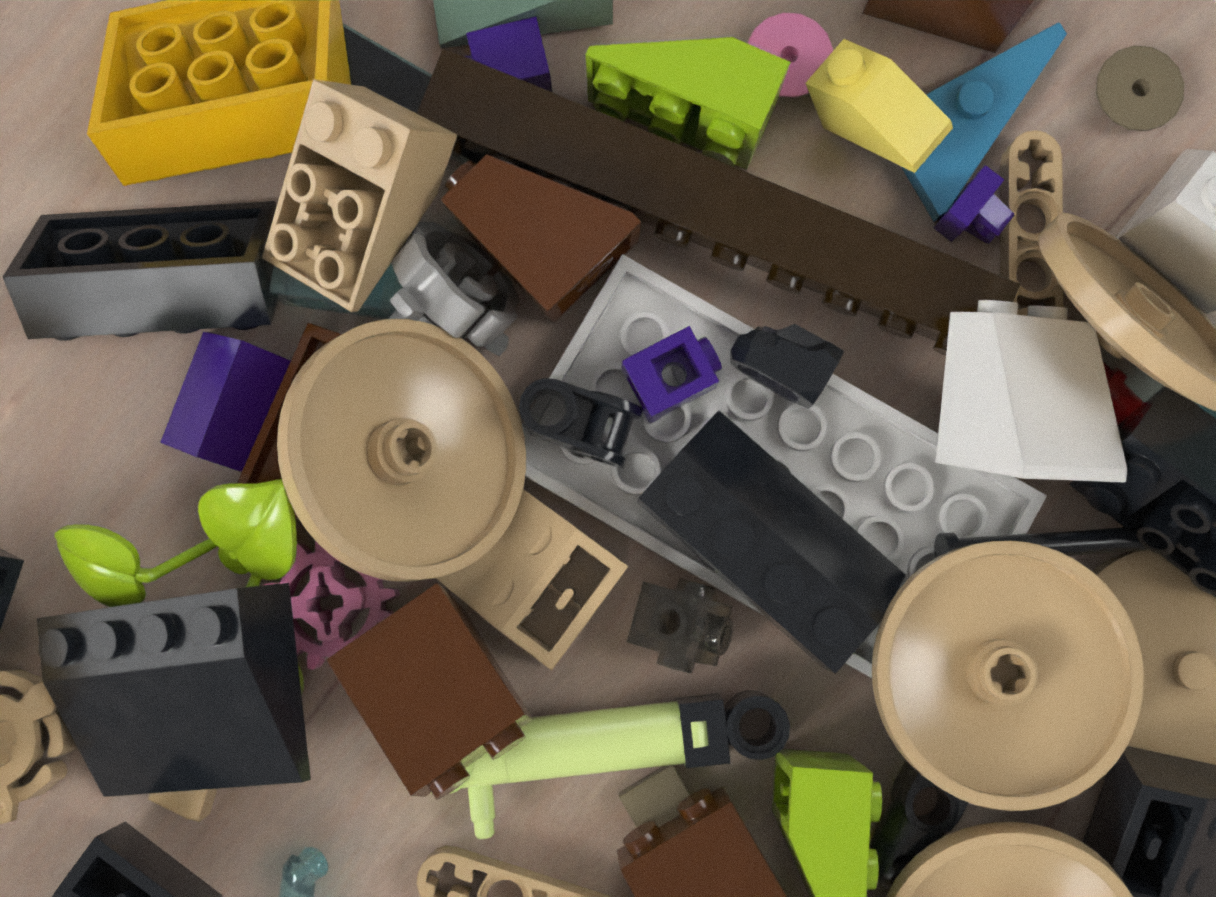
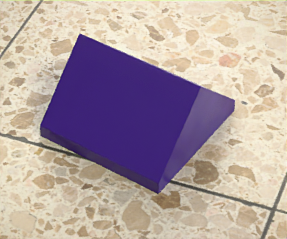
[160,331,291,472]

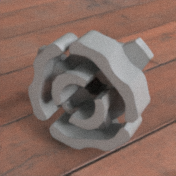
[389,222,520,356]

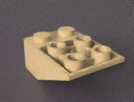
[262,79,457,312]
[436,489,628,671]

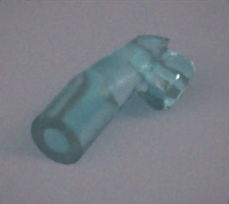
[279,847,329,897]

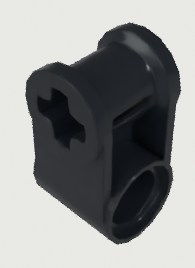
[519,378,643,468]

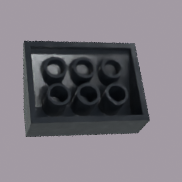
[37,583,311,797]

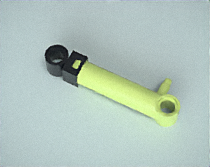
[431,690,790,839]

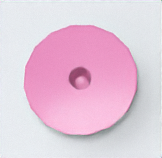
[748,13,833,98]

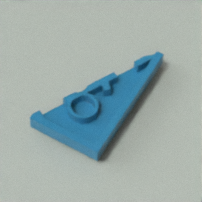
[901,22,1067,222]

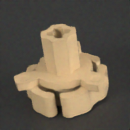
[0,669,77,824]

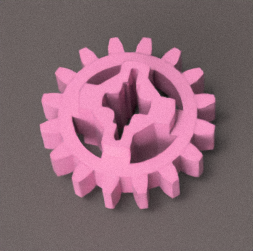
[264,541,400,670]

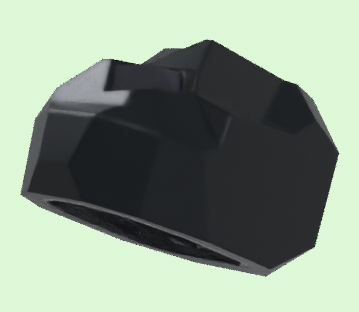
[730,324,844,409]

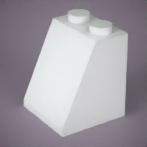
[1116,149,1216,314]
[935,300,1127,482]

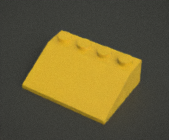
[87,0,351,186]

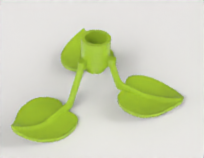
[54,479,304,704]

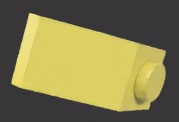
[805,39,953,173]

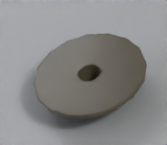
[1096,45,1184,131]

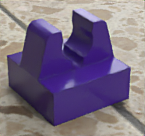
[933,165,1015,244]

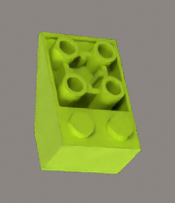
[585,37,791,170]
[772,749,882,897]

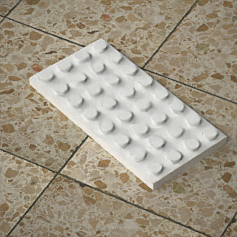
[522,254,1047,679]

